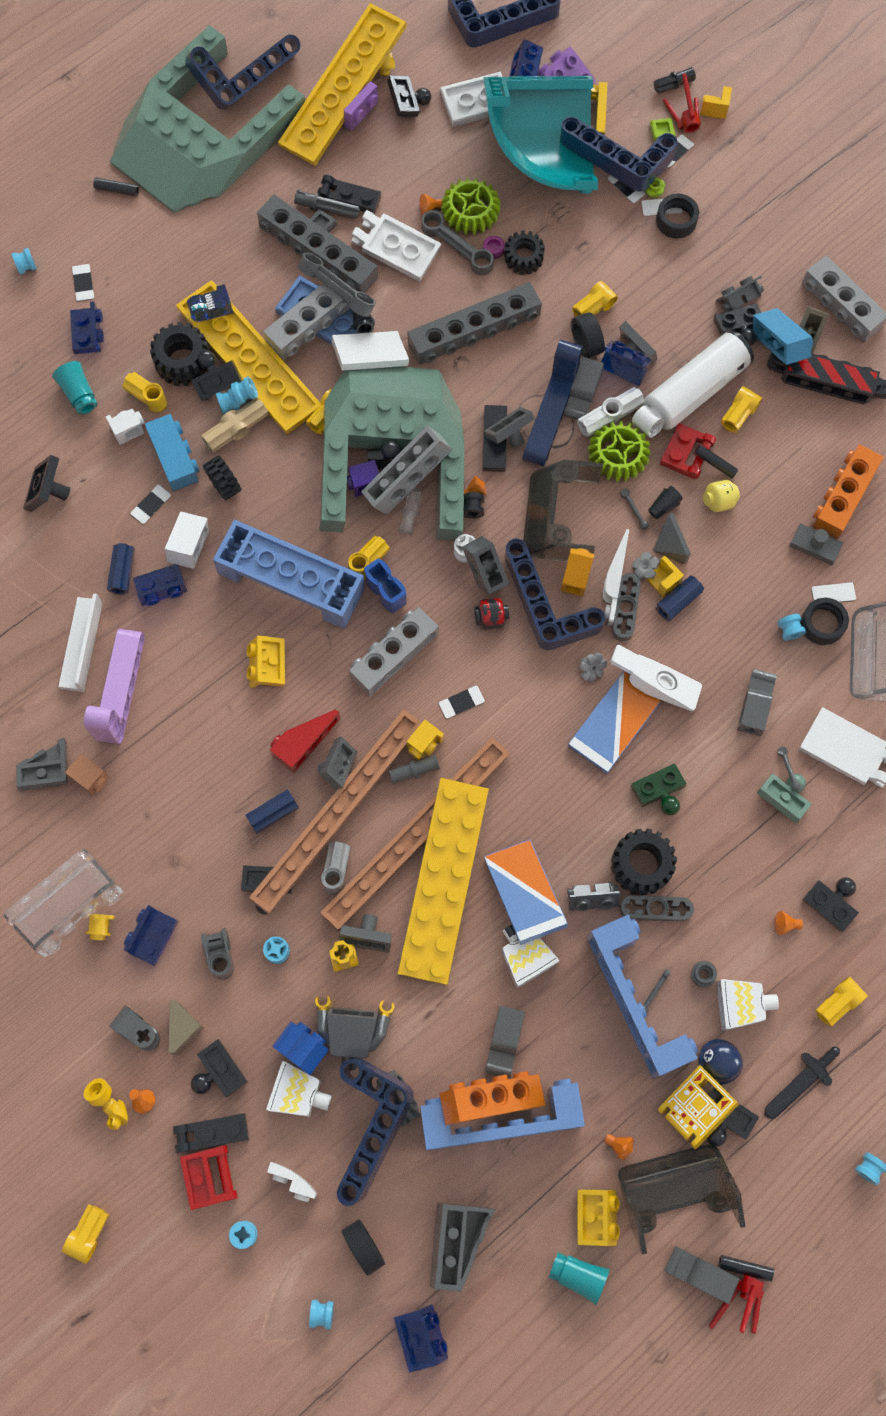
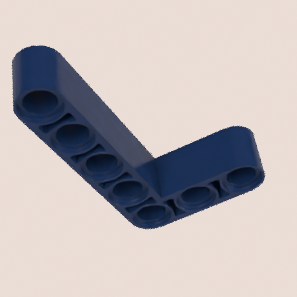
[448,0,561,48]
[186,34,301,109]
[560,117,678,192]
[522,339,583,467]
[505,538,605,650]
[337,1058,414,1206]

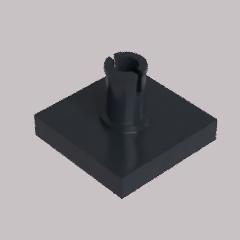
[23,455,70,512]

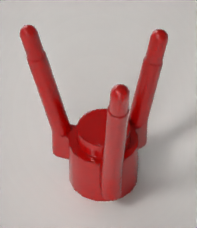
[663,73,701,133]
[709,1275,764,1334]

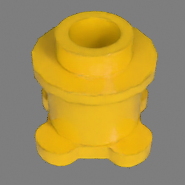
[85,913,115,940]

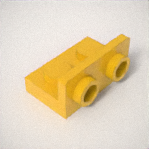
[246,635,285,688]
[578,1189,620,1246]

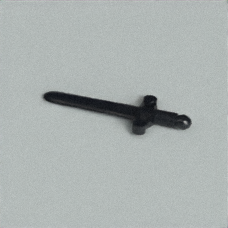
[765,1046,840,1119]

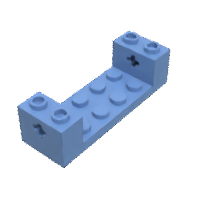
[213,519,365,629]
[587,914,698,1079]
[420,1079,585,1151]

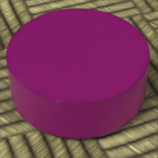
[483,236,505,259]

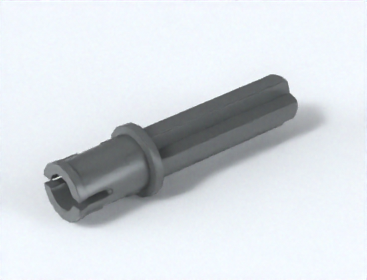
[294,189,360,218]

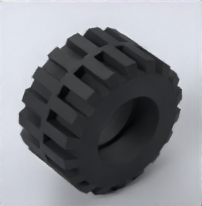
[150,322,209,386]
[611,828,677,895]

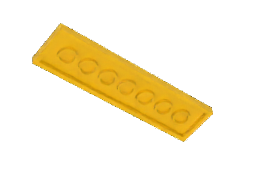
[278,3,407,166]
[176,280,322,435]
[397,778,489,985]

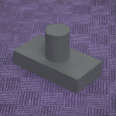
[618,321,657,365]
[484,407,535,447]
[790,523,843,565]
[318,736,357,790]
[340,914,392,953]

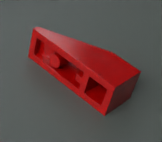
[270,709,341,773]

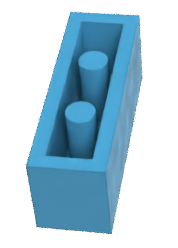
[753,308,813,365]
[145,414,200,492]

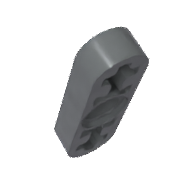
[612,573,641,641]
[620,895,694,922]

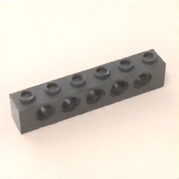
[257,195,378,293]
[408,282,542,365]

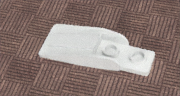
[602,529,629,626]
[610,645,702,711]

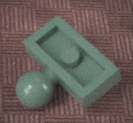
[757,773,812,824]

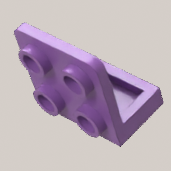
[536,46,595,85]
[343,81,378,131]

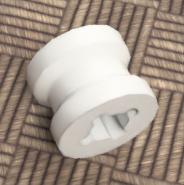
[454,534,475,563]

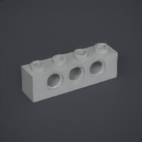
[802,256,886,342]
[263,283,350,360]
[361,425,453,515]
[349,607,439,697]

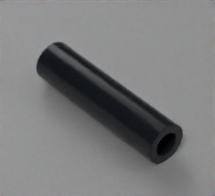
[93,177,139,196]
[694,444,738,479]
[718,1255,774,1282]

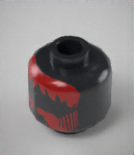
[474,598,509,630]

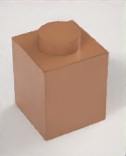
[65,754,108,796]

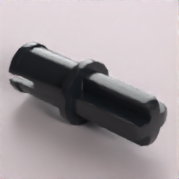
[653,67,696,93]

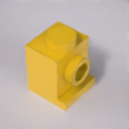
[407,719,444,760]

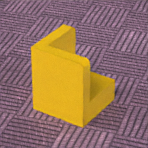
[700,86,732,119]
[645,556,684,598]

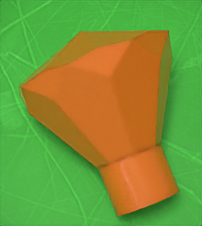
[419,194,443,215]
[464,476,487,495]
[774,911,803,935]
[129,1089,156,1114]
[604,1134,634,1161]

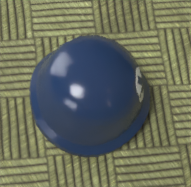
[698,1039,743,1085]

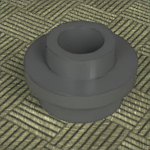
[691,961,717,987]

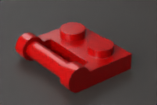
[660,423,716,479]
[180,1145,238,1210]

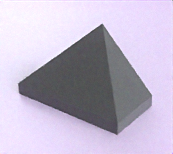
[653,513,691,564]

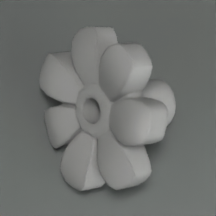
[579,652,607,682]

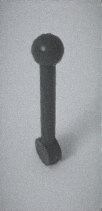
[621,488,649,530]
[778,747,801,792]
[643,969,671,1014]

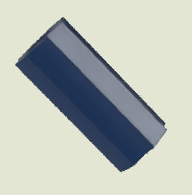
[107,543,135,595]
[656,575,704,621]
[245,789,299,834]

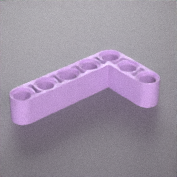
[84,629,144,744]

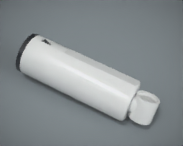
[632,330,754,437]

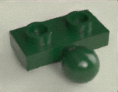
[631,763,687,816]

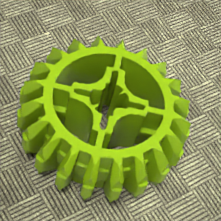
[442,177,500,236]
[588,420,651,482]

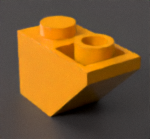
[561,548,594,597]

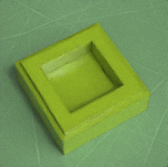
[649,118,676,143]

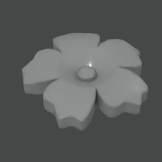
[632,552,660,580]

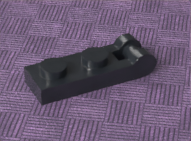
[317,175,381,215]
[173,1113,249,1154]

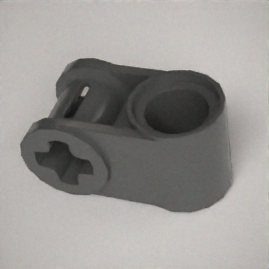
[201,928,234,980]
[109,1005,160,1051]

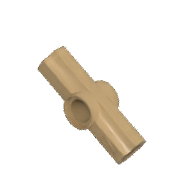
[201,398,269,453]

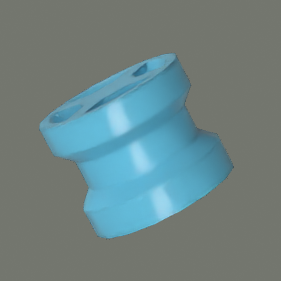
[11,248,37,275]
[231,376,258,405]
[216,389,240,415]
[777,614,806,641]
[263,936,290,964]
[855,1152,886,1186]
[229,1221,258,1249]
[309,1299,334,1330]

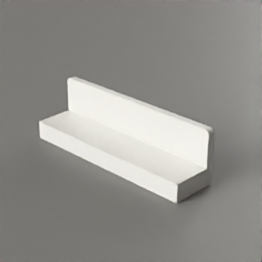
[58,594,103,692]

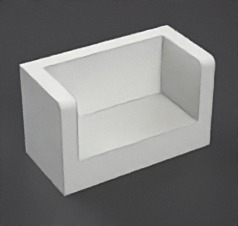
[165,512,209,569]

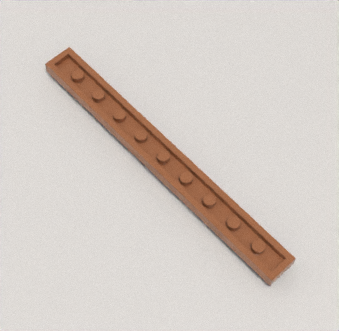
[249,709,422,915]
[320,737,510,931]

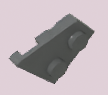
[16,738,68,791]

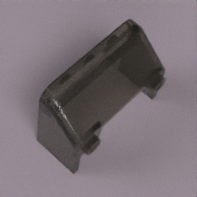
[523,460,603,562]
[618,1145,746,1255]

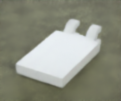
[351,210,441,282]
[798,707,886,788]

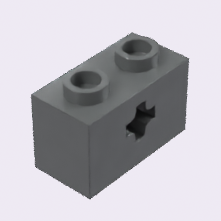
[462,536,509,595]

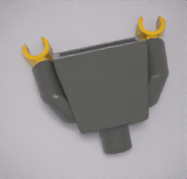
[315,995,394,1070]

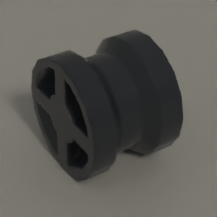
[463,492,484,519]

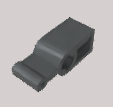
[563,356,604,420]
[737,669,777,737]
[485,1006,525,1078]
[665,1246,740,1305]

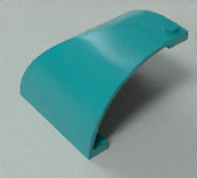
[483,76,598,194]

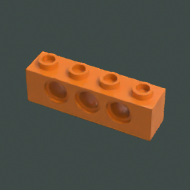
[813,444,884,540]
[439,1071,546,1125]

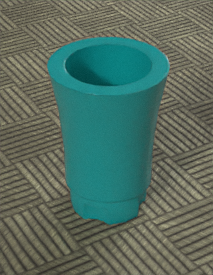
[52,361,98,415]
[549,1252,610,1305]

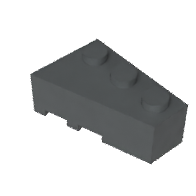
[429,1203,495,1292]

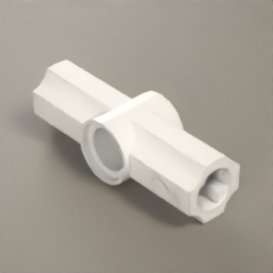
[577,387,644,437]

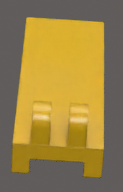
[591,82,608,135]

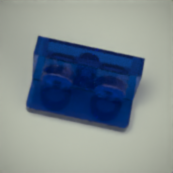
[509,39,543,77]
[70,301,104,354]
[601,340,652,386]
[133,564,187,606]
[124,905,179,967]
[394,1304,448,1373]

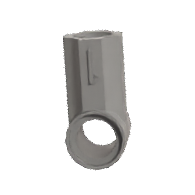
[321,842,351,895]

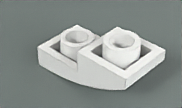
[267,1162,318,1202]

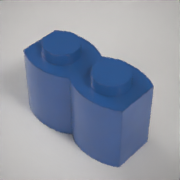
[364,558,407,613]
[272,1021,329,1075]

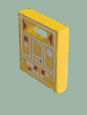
[658,1065,739,1149]

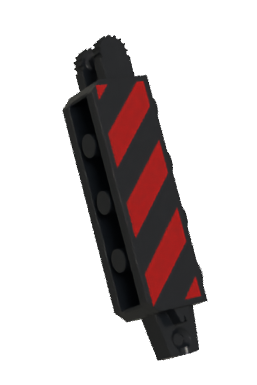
[767,352,886,405]

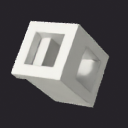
[106,408,145,445]

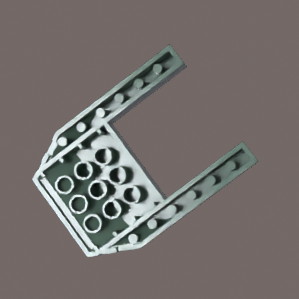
[110,25,305,213]
[319,366,464,541]

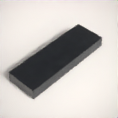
[483,405,507,472]

